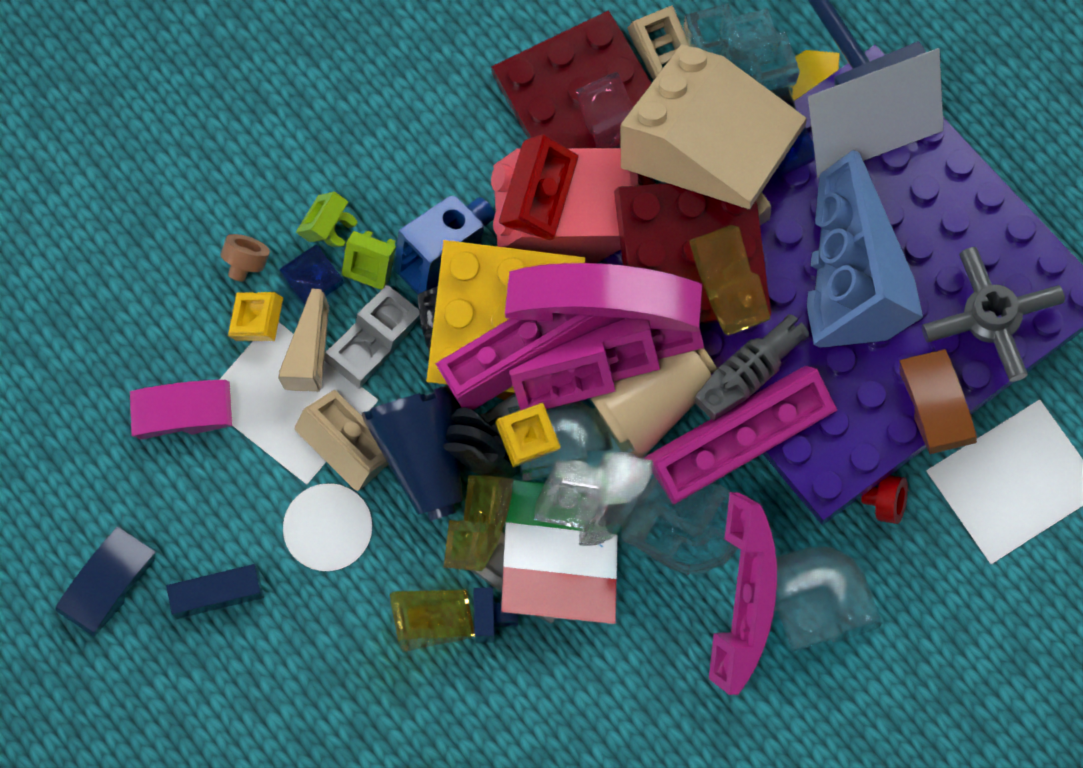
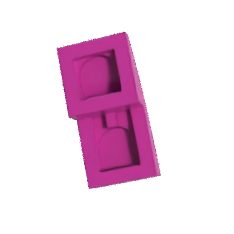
[130,379,232,439]

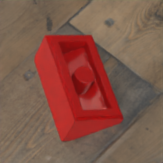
[499,134,579,240]

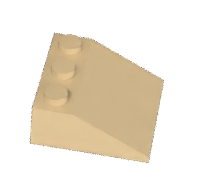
[620,44,806,209]

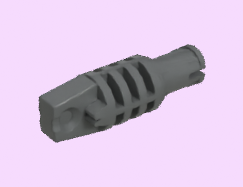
[695,314,809,420]

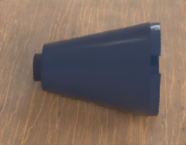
[362,386,463,521]

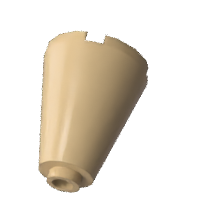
[591,348,717,465]

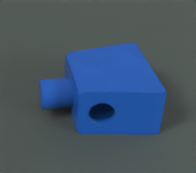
[394,195,495,294]

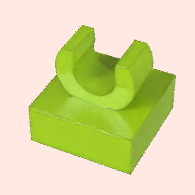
[295,191,358,247]
[341,231,396,290]

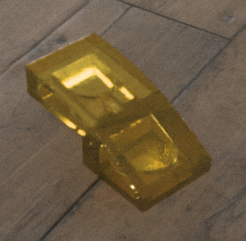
[689,225,770,336]
[444,475,514,571]

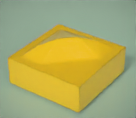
[228,292,283,341]
[495,403,561,467]

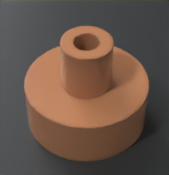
[220,234,270,281]

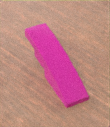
[509,318,704,410]

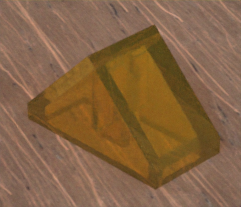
[389,590,475,652]

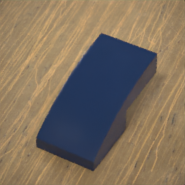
[56,526,155,637]

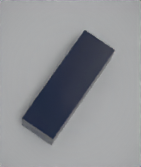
[166,564,264,619]

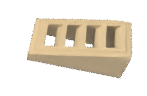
[627,6,690,81]
[278,289,329,392]

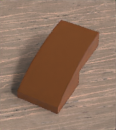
[899,349,977,454]

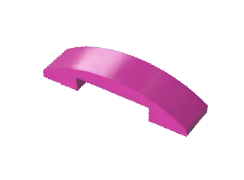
[505,263,702,332]
[709,492,777,695]

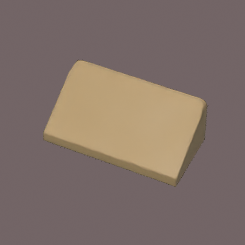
[295,389,388,491]

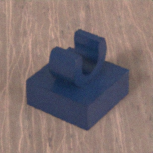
[473,587,518,643]

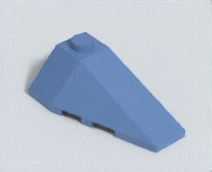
[807,149,923,348]

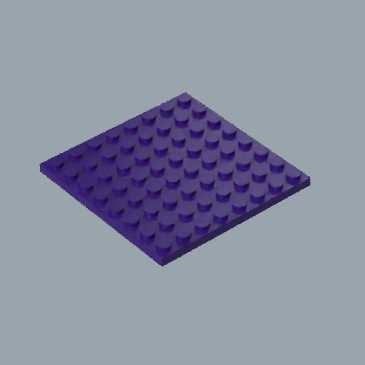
[602,45,1083,526]

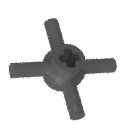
[922,247,1065,382]

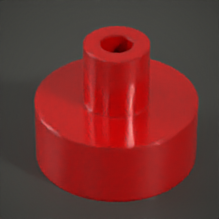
[861,475,908,524]

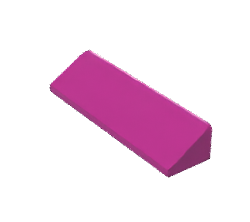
[435,313,625,410]
[644,366,837,504]

